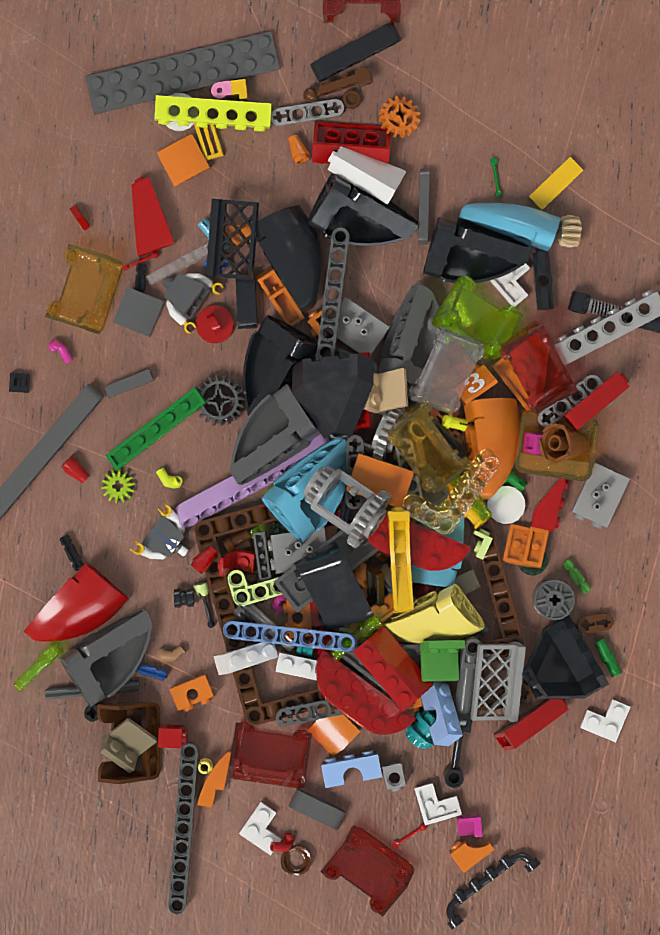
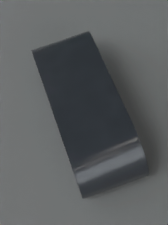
[235,273,258,329]

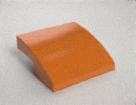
[157,134,210,187]
[502,524,549,568]
[307,706,361,757]

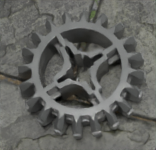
[196,375,245,426]

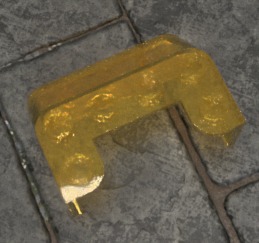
[515,410,599,481]

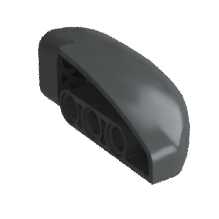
[377,284,447,394]
[231,384,320,485]
[59,609,152,707]

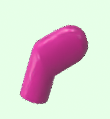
[48,339,73,364]
[271,594,286,614]

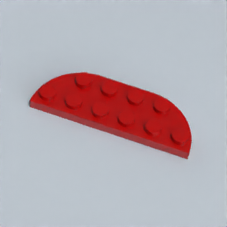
[361,502,471,571]
[315,650,416,735]

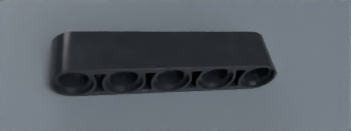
[310,22,402,82]

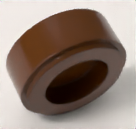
[342,90,361,110]

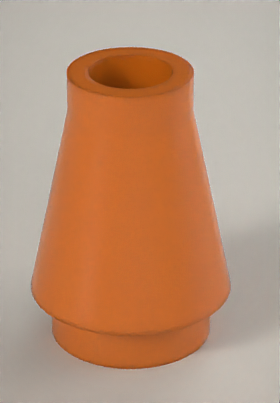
[288,135,310,165]

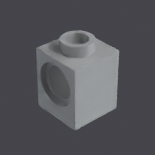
[382,761,406,792]

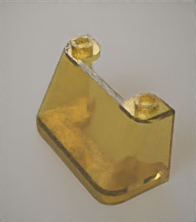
[45,244,123,334]
[387,402,471,493]

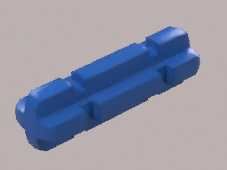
[135,663,167,680]

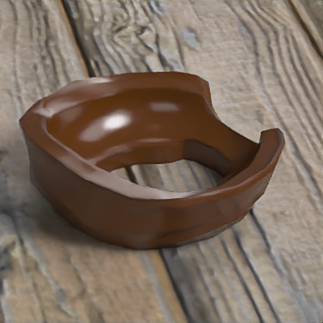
[281,846,312,876]

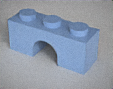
[421,682,463,746]
[321,750,382,788]

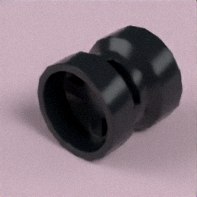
[174,588,194,608]

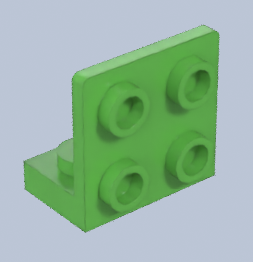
[420,640,465,682]

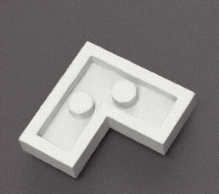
[490,263,530,308]
[580,699,630,742]
[414,782,462,825]
[239,802,281,856]

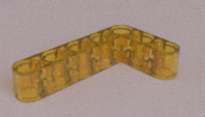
[402,448,499,534]

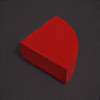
[70,205,90,231]

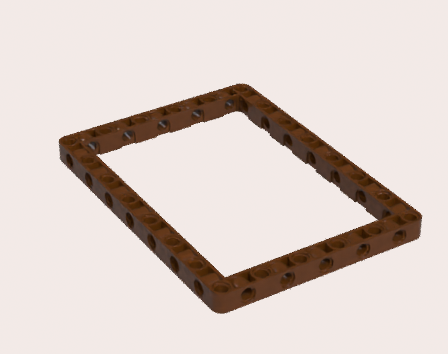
[194,452,524,726]

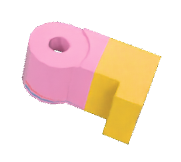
[211,79,248,102]

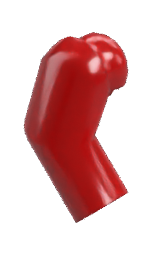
[270,833,294,852]

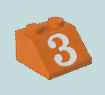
[452,364,498,405]

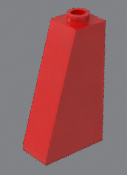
[131,176,175,257]
[562,372,630,431]
[493,699,569,751]

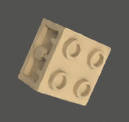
[364,368,408,414]

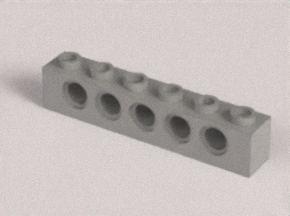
[554,289,660,366]

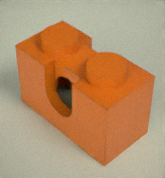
[283,599,313,638]
[169,674,215,712]

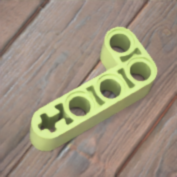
[228,570,282,606]

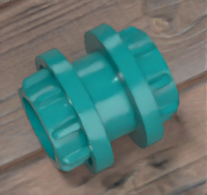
[405,710,437,750]

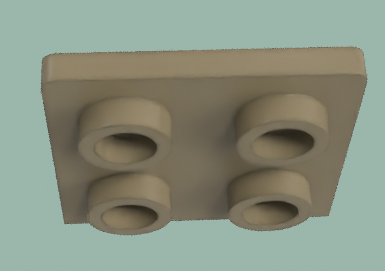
[100,718,157,773]

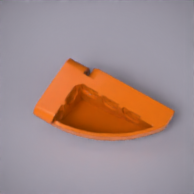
[464,398,521,501]

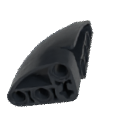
[307,173,418,246]
[256,205,323,314]
[423,217,532,284]
[243,315,318,416]

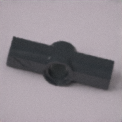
[532,251,554,311]

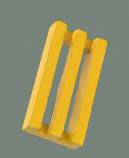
[194,124,224,161]

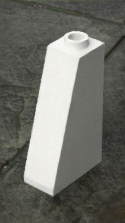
[327,146,406,204]

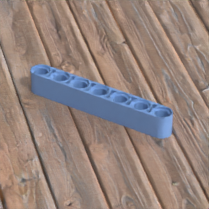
[223,621,358,652]

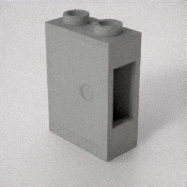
[325,297,390,356]
[571,463,630,529]
[267,528,326,574]

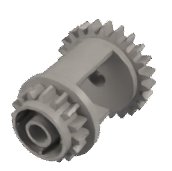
[330,407,405,462]
[303,466,391,548]

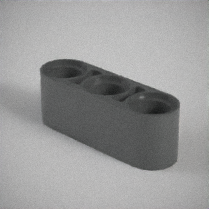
[288,788,347,830]

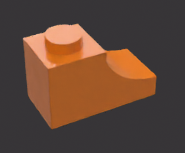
[449,840,494,873]

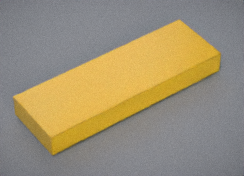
[529,157,584,210]

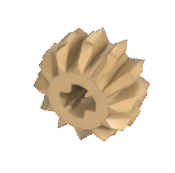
[558,215,582,248]

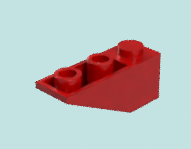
[530,474,569,531]

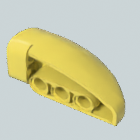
[376,584,484,644]

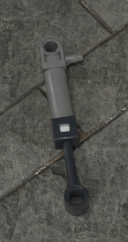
[443,635,496,788]

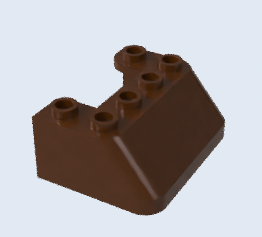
[97,702,161,784]

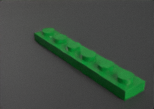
[105,387,207,471]

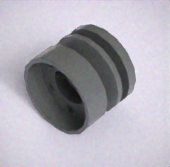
[532,578,575,620]

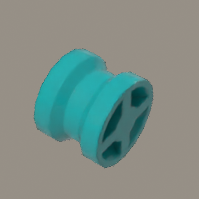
[296,640,313,658]

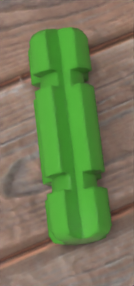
[562,559,591,594]

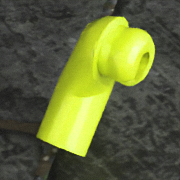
[156,467,183,489]

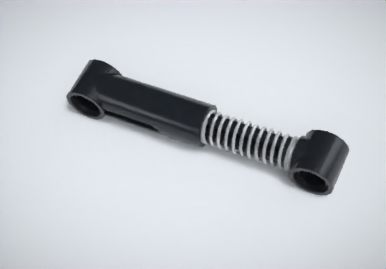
[567,291,660,333]

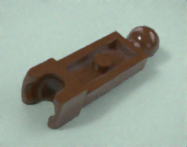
[303,67,372,103]

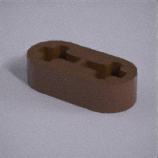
[577,613,614,634]

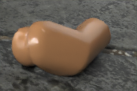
[156,645,186,663]

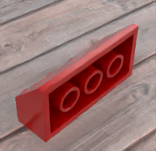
[312,121,391,164]
[353,625,434,712]

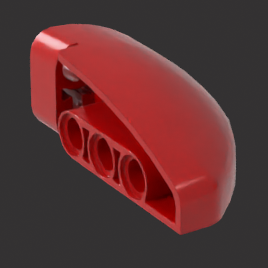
[23,562,129,642]

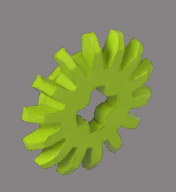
[101,469,135,503]

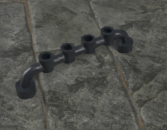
[446,853,541,930]

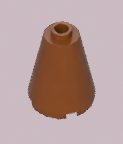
[539,423,590,463]

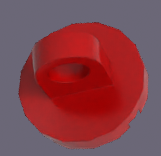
[196,305,234,344]

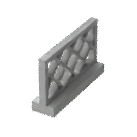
[470,642,526,722]

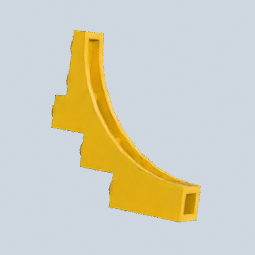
[387,507,414,613]

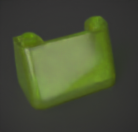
[432,275,523,360]

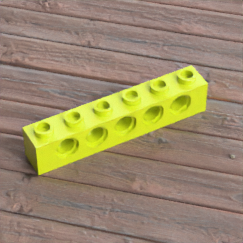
[154,95,271,132]

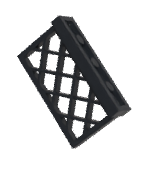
[206,199,259,280]

